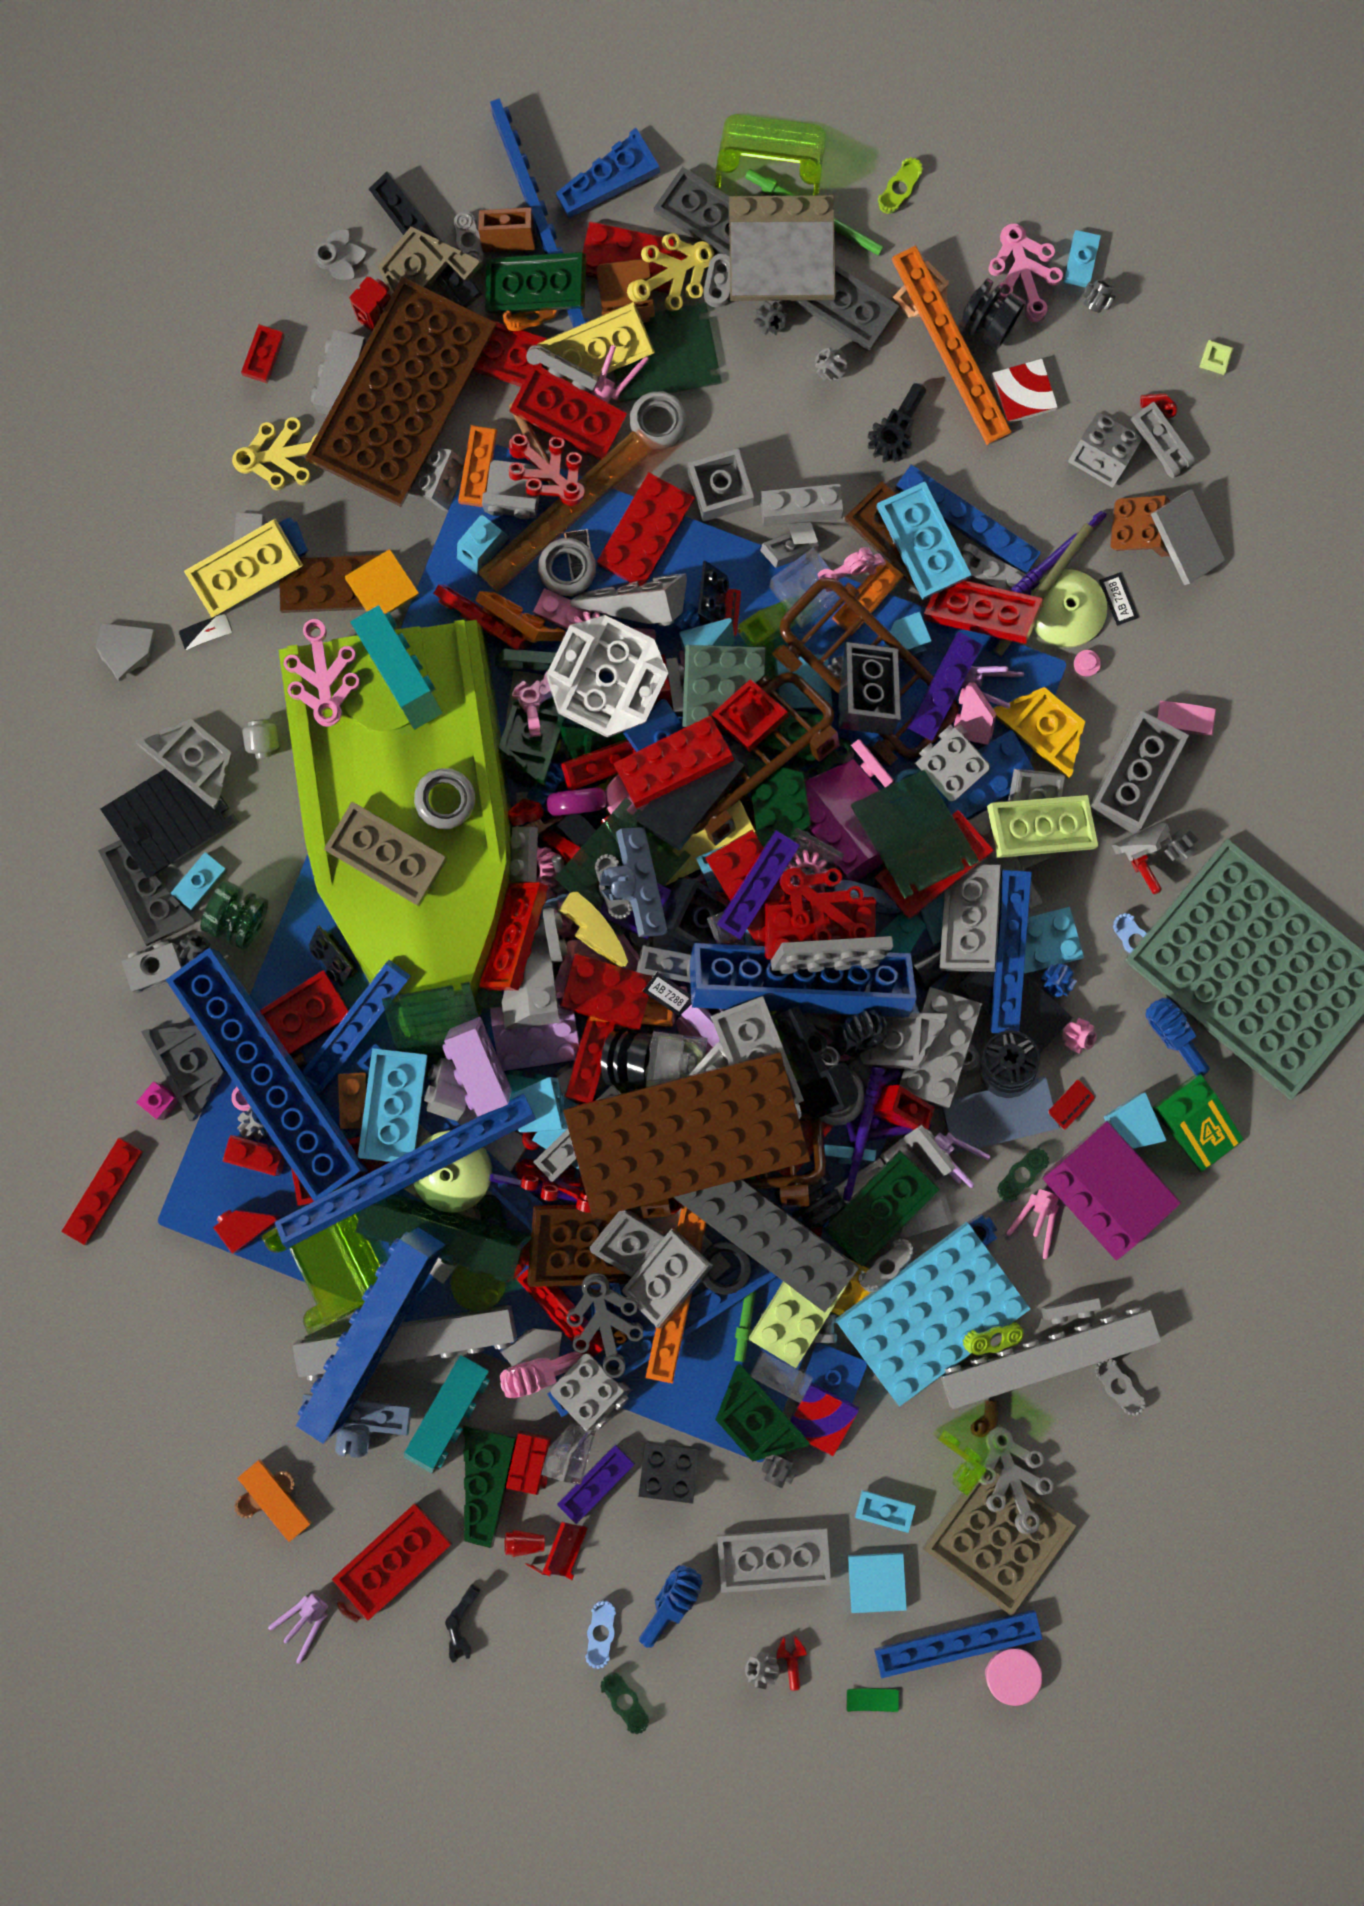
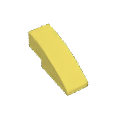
[558,892,628,967]

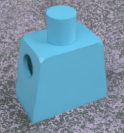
[457,515,510,575]
[511,1077,568,1133]
[1104,1093,1166,1149]

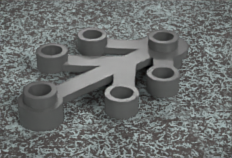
[567,1273,644,1378]

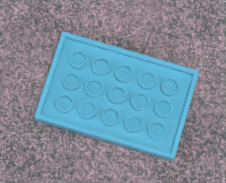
[835,1222,1030,1407]

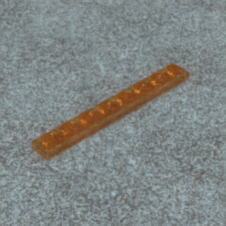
[478,431,652,593]

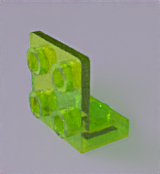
[933,1429,987,1496]

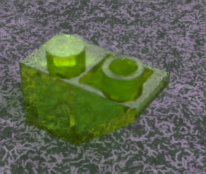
[738,602,797,647]

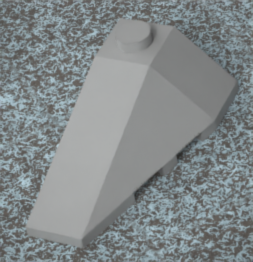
[570,573,687,626]
[502,920,560,1030]

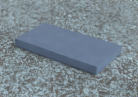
[942,1076,1059,1154]

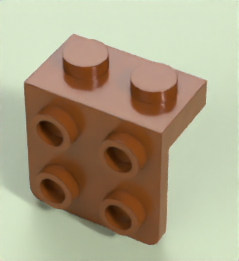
[597,259,655,323]
[1110,495,1171,557]

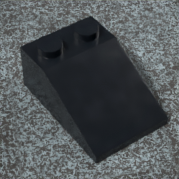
[838,642,901,735]
[663,877,744,947]

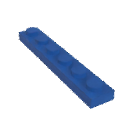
[896,464,1041,574]
[990,870,1032,1033]
[302,959,411,1094]
[874,1610,1042,1679]

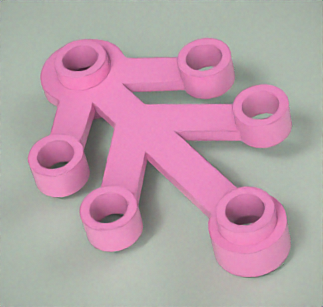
[988,224,1063,322]
[284,619,360,727]

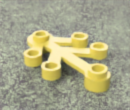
[627,233,714,311]
[232,417,317,490]

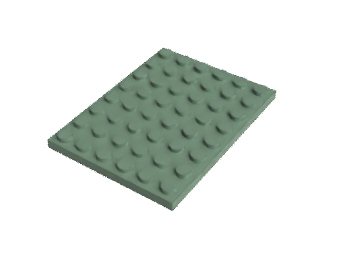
[1124,838,1364,1100]

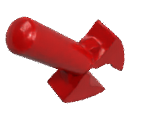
[1131,855,1162,894]
[776,1635,807,1691]

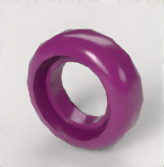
[547,788,606,816]

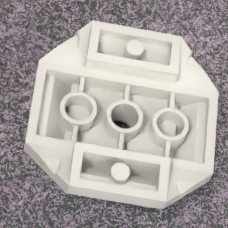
[546,615,668,737]

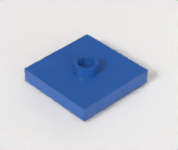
[623,699,685,752]
[797,1343,867,1403]

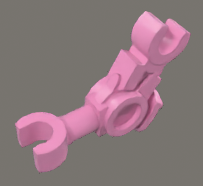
[817,547,886,592]
[512,671,552,737]

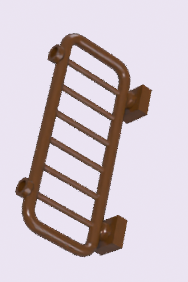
[772,577,959,766]
[694,672,840,846]
[641,1110,826,1218]

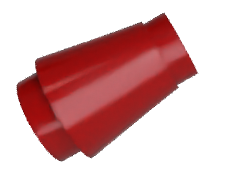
[504,1529,545,1558]

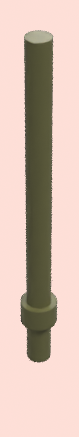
[993,523,1093,657]

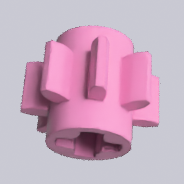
[1063,1018,1097,1054]

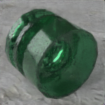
[200,880,268,950]

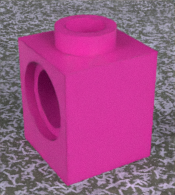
[136,1081,179,1120]

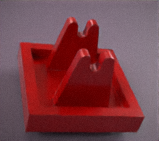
[711,679,789,752]

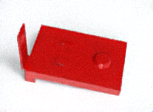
[525,1522,588,1580]

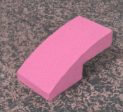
[1157,701,1216,736]

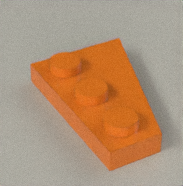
[475,591,566,643]

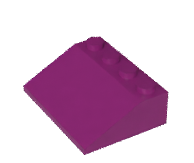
[805,759,917,882]
[1042,1121,1181,1261]

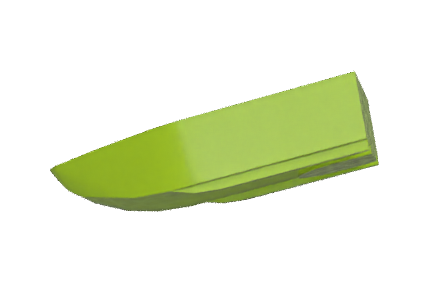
[278,620,515,1056]

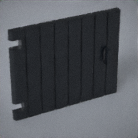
[100,768,238,879]

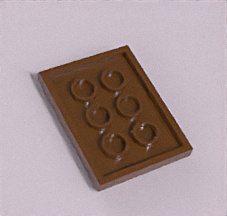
[527,1205,643,1287]

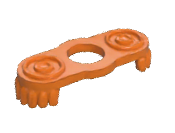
[503,310,560,331]

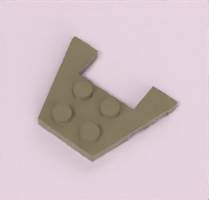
[377,227,483,296]

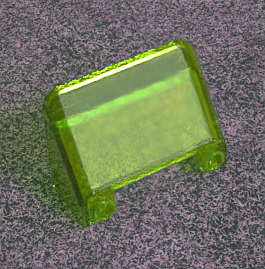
[715,114,826,196]
[261,1214,380,1335]

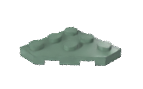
[682,645,765,727]

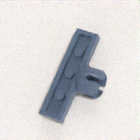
[600,827,668,937]
[300,1393,412,1458]

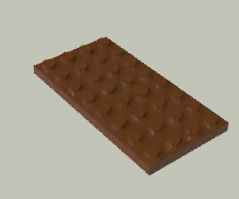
[305,277,496,507]
[563,1051,810,1218]

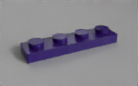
[907,632,983,741]
[716,830,800,939]

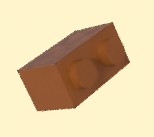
[478,207,535,252]
[338,1073,369,1130]

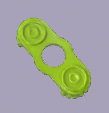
[878,157,923,214]
[963,1321,1024,1355]

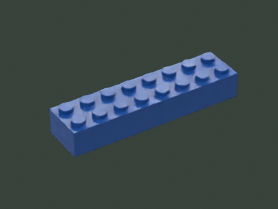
[689,943,916,1017]
[296,1227,446,1444]

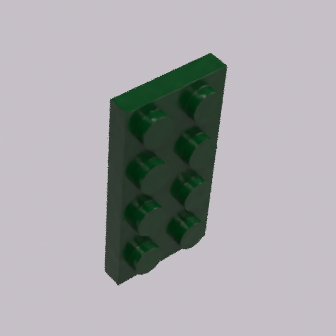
[485,252,586,314]
[823,1150,940,1267]

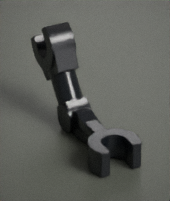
[445,1583,481,1663]

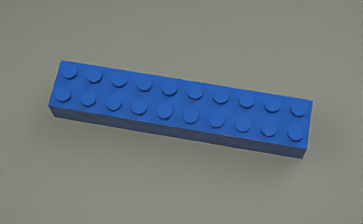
[165,948,369,1201]

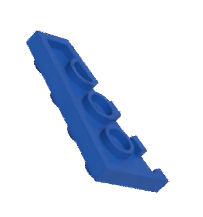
[556,127,660,219]

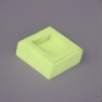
[1199,340,1234,375]

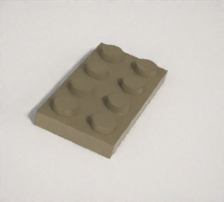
[324,802,448,906]

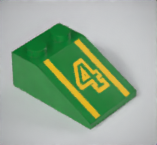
[1152,1074,1244,1172]

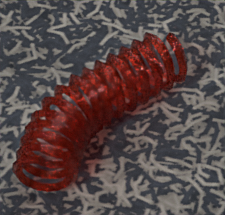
[337,1601,361,1623]

